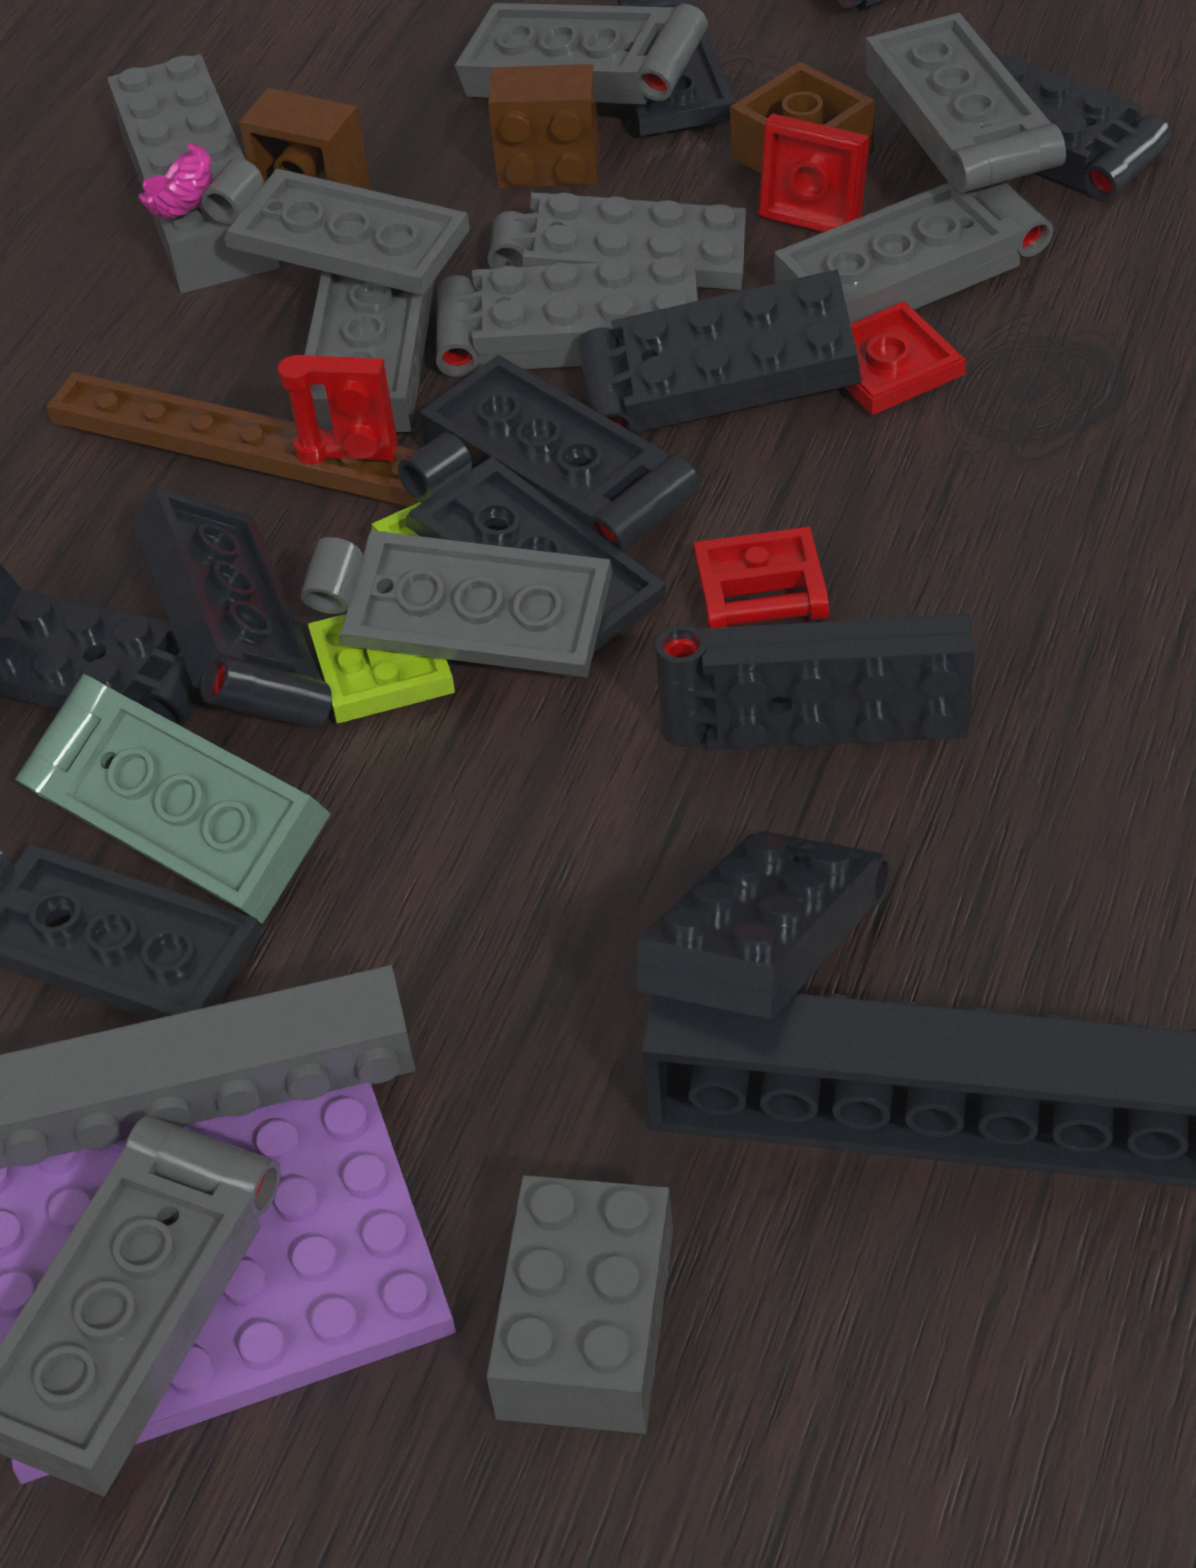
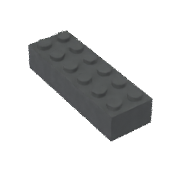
[107,54,280,294]

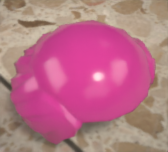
[138,142,212,220]

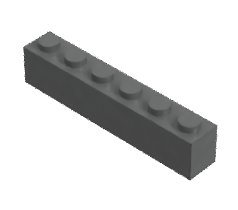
[0,965,416,1169]

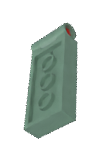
[15,674,331,924]

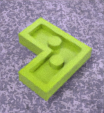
[308,614,455,724]

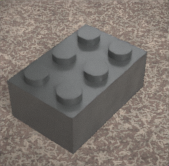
[487,1175,673,1434]

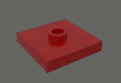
[758,113,869,232]
[844,301,966,415]

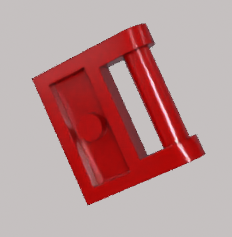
[278,355,398,464]
[694,526,829,628]

